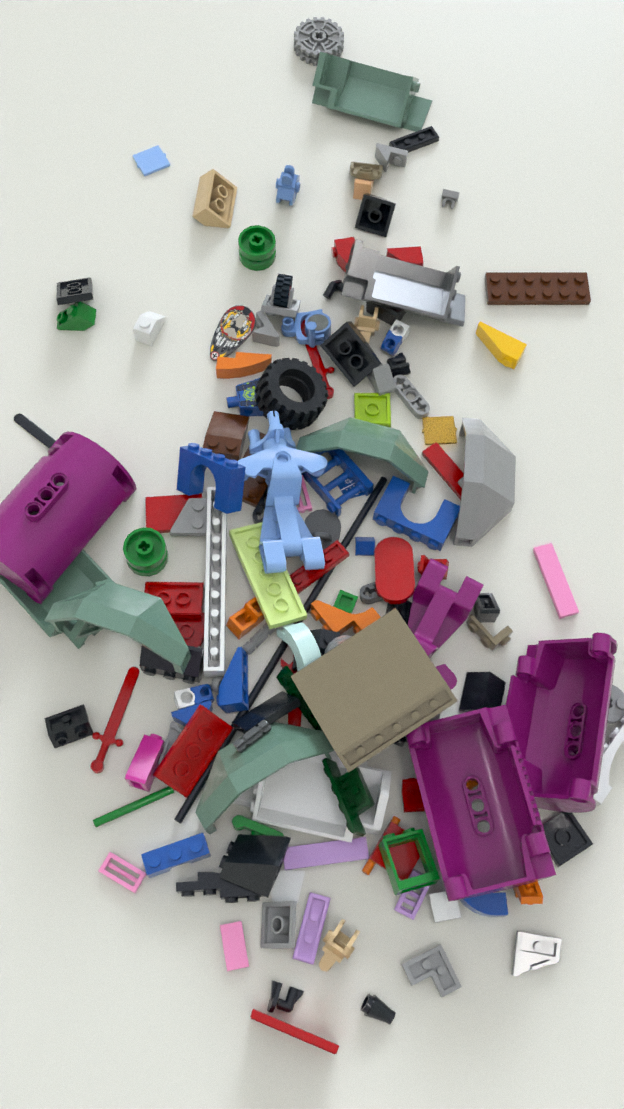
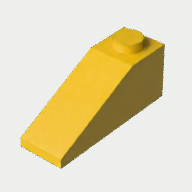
[475,321,527,369]

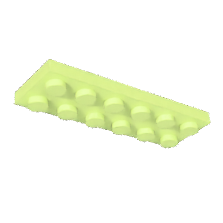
[229,522,307,629]

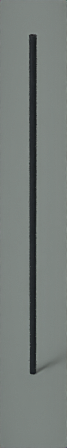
[174,476,387,824]

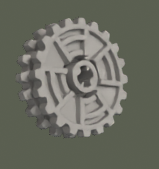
[294,17,344,66]

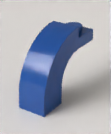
[460,892,508,917]

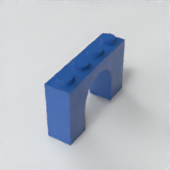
[176,443,246,514]
[373,476,460,551]

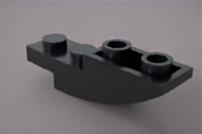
[176,872,264,903]

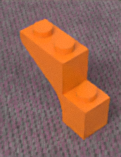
[310,600,380,635]

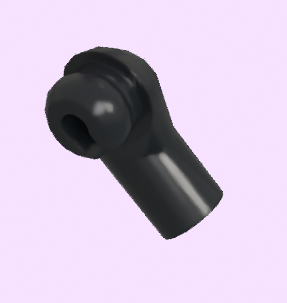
[323,280,344,299]

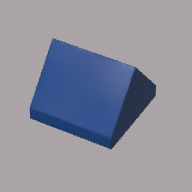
[355,537,375,556]

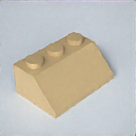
[192,169,237,228]

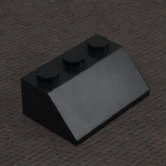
[139,645,204,684]

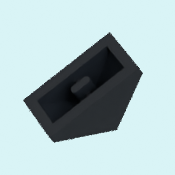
[474,593,500,623]

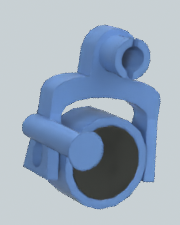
[281,309,331,347]

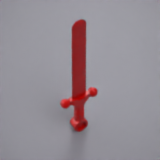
[301,320,335,399]
[91,667,140,774]

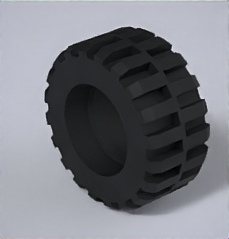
[255,358,328,430]

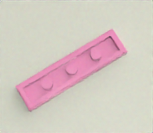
[533,543,579,619]

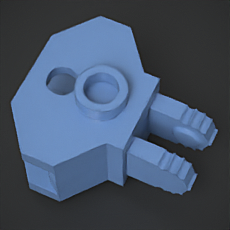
[276,165,300,206]

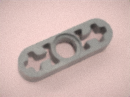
[393,375,430,419]

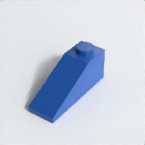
[216,647,249,713]

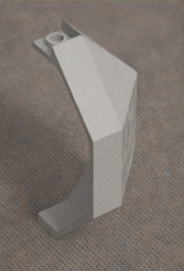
[453,417,516,547]

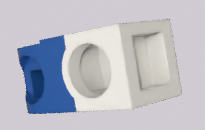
[380,319,410,356]
[174,684,215,710]

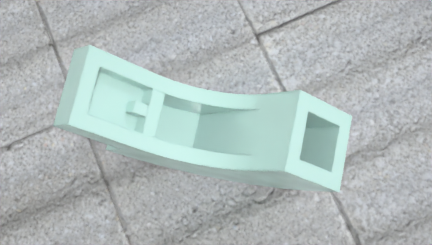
[277,622,321,672]

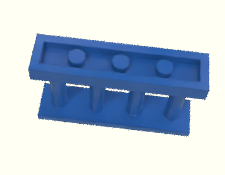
[301,449,374,517]

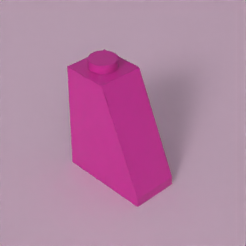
[125,734,165,792]

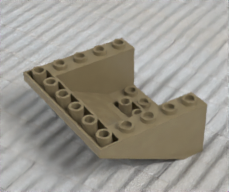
[291,608,458,772]

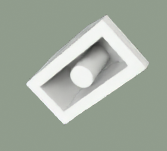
[133,311,166,346]

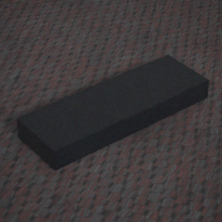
[389,126,439,153]

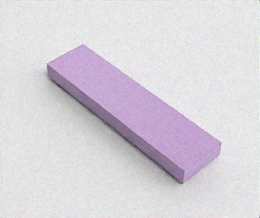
[284,837,369,870]

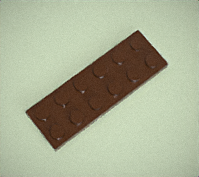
[485,272,591,305]

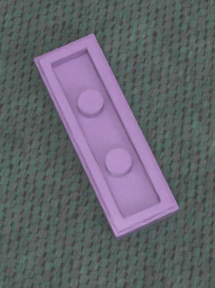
[292,892,331,965]

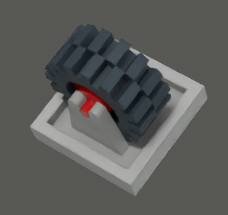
[261,273,301,318]

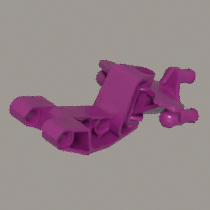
[408,558,484,689]

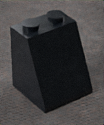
[219,834,291,898]

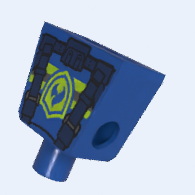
[226,378,263,416]

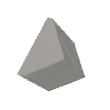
[261,901,297,950]

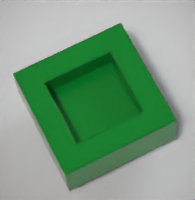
[333,590,358,614]

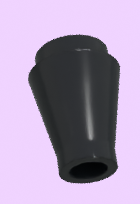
[361,994,396,1025]

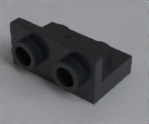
[44,704,93,748]

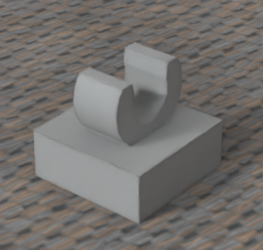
[442,189,460,209]

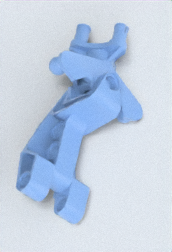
[238,411,327,574]

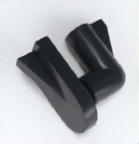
[387,352,411,378]
[267,980,304,1013]

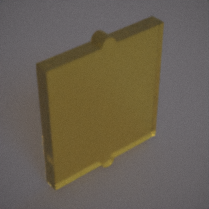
[422,416,457,445]

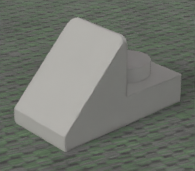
[375,143,408,172]
[252,311,279,347]
[367,363,396,396]

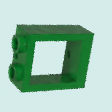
[378,828,440,896]

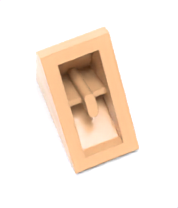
[353,178,374,200]

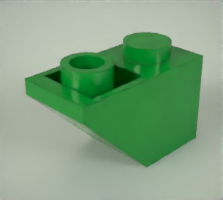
[57,301,96,331]

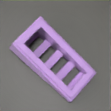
[394,869,430,920]

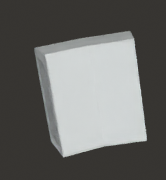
[429,891,461,923]

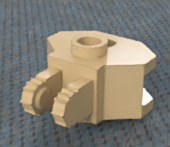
[354,305,380,344]
[318,919,360,972]

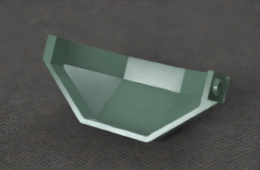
[296,417,429,494]
[45,581,191,674]
[195,722,334,835]

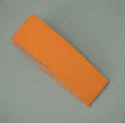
[216,352,272,379]
[226,597,265,639]

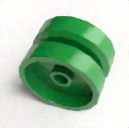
[238,225,276,271]
[123,527,168,577]

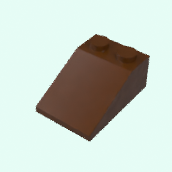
[203,411,250,461]

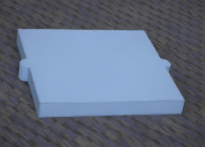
[133,145,170,176]

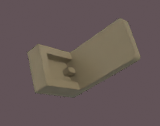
[466,614,513,651]

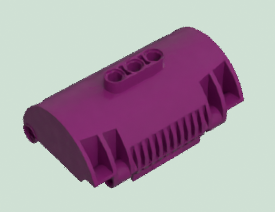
[0,431,137,604]
[506,632,618,813]
[406,705,556,902]

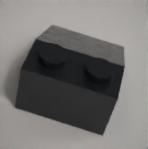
[320,321,381,387]

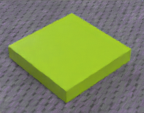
[354,393,391,428]

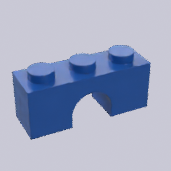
[141,833,211,878]

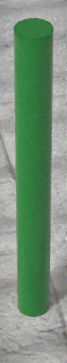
[93,786,174,827]

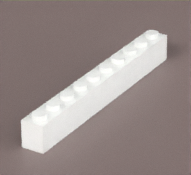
[203,487,227,677]

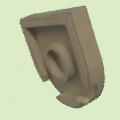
[349,162,383,180]

